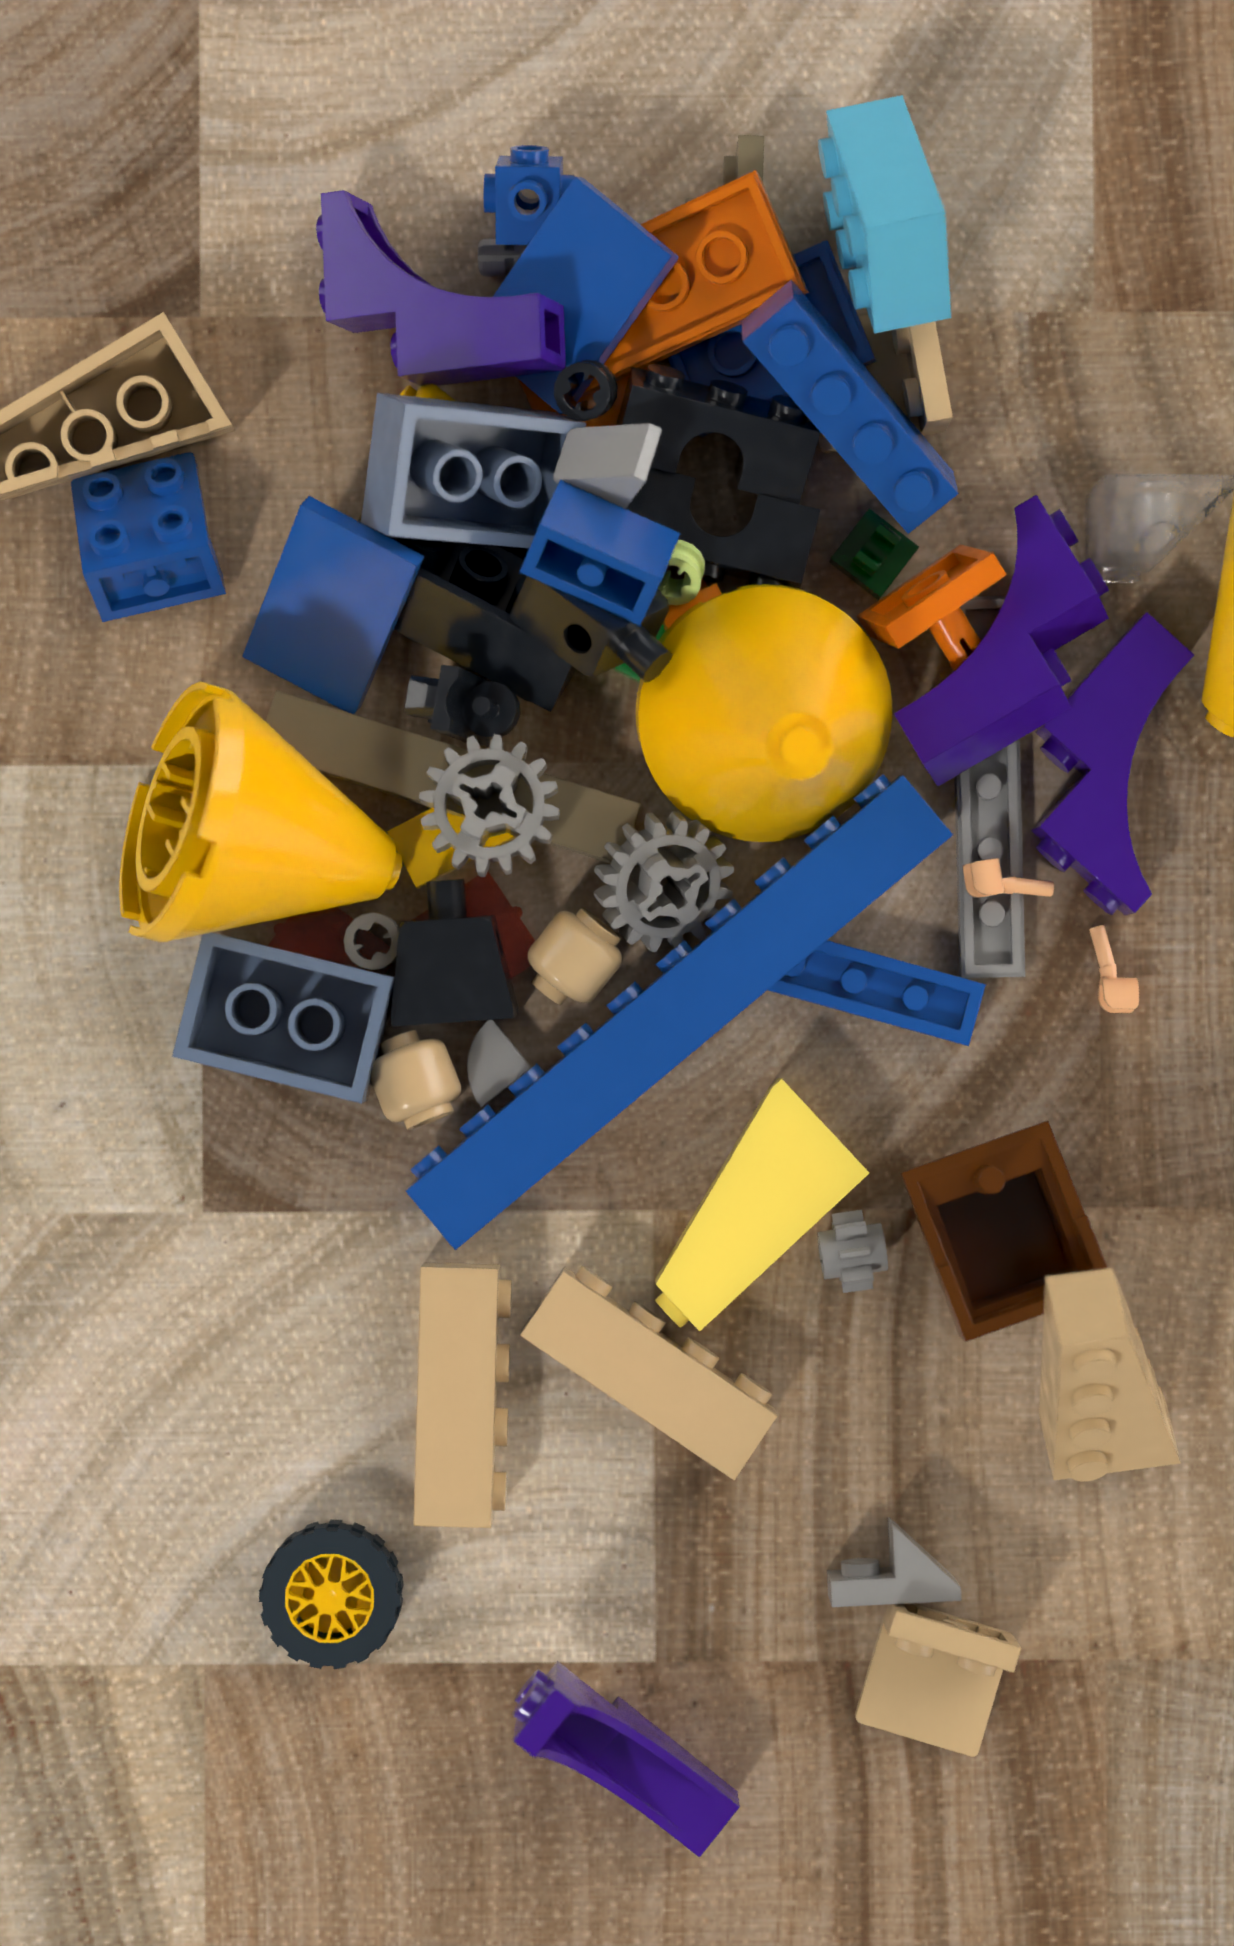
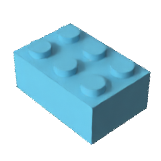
[818,95,951,334]

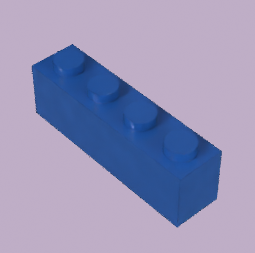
[742,279,959,534]

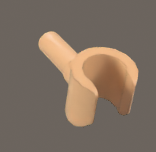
[963,858,1054,898]
[1089,925,1139,1013]

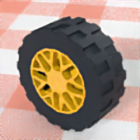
[259,1519,404,1670]

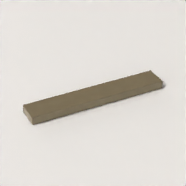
[266,690,641,864]

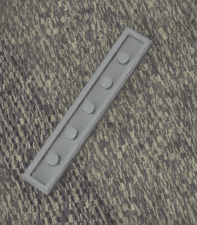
[952,596,1025,978]

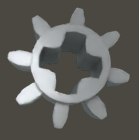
[817,1210,888,1293]

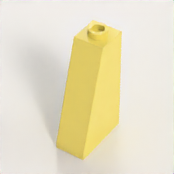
[655,1078,869,1331]

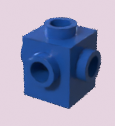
[483,145,575,245]

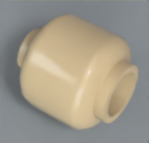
[528,907,622,1005]
[371,1030,461,1130]

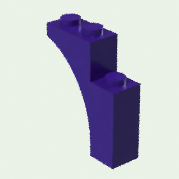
[316,190,566,386]
[894,494,1109,787]
[1031,612,1194,915]
[512,1661,740,1858]

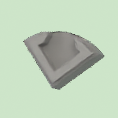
[467,1020,531,1107]

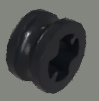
[554,360,618,421]

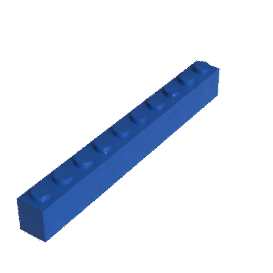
[406,774,953,1250]

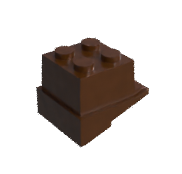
[900,1120,1108,1342]

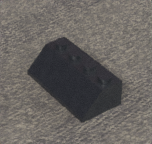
[357,515,577,712]

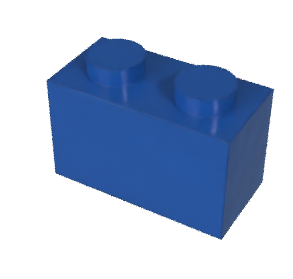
[520,480,681,626]

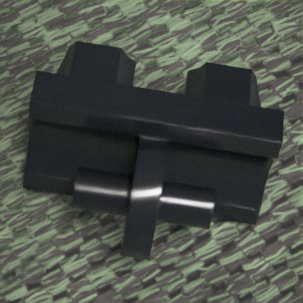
[405,665,520,747]

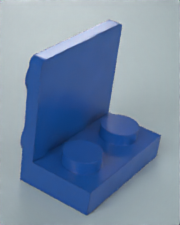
[71,452,226,622]

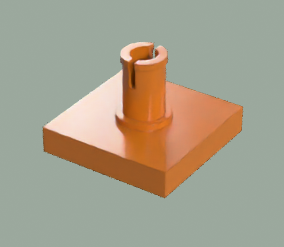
[857,544,1007,671]

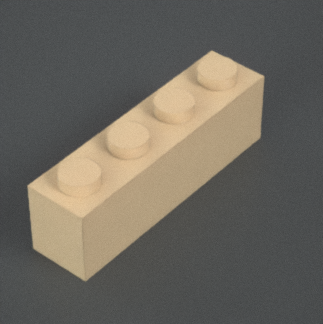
[413,1262,512,1528]
[520,1266,777,1480]

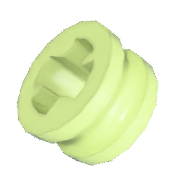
[658,540,705,606]

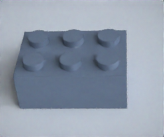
[361,393,586,548]
[172,932,395,1103]

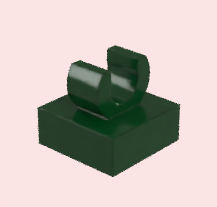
[829,508,919,600]

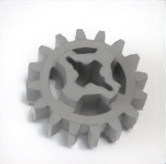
[419,734,560,877]
[594,811,734,952]

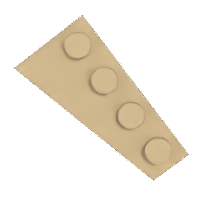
[0,312,235,502]
[1039,1268,1181,1482]

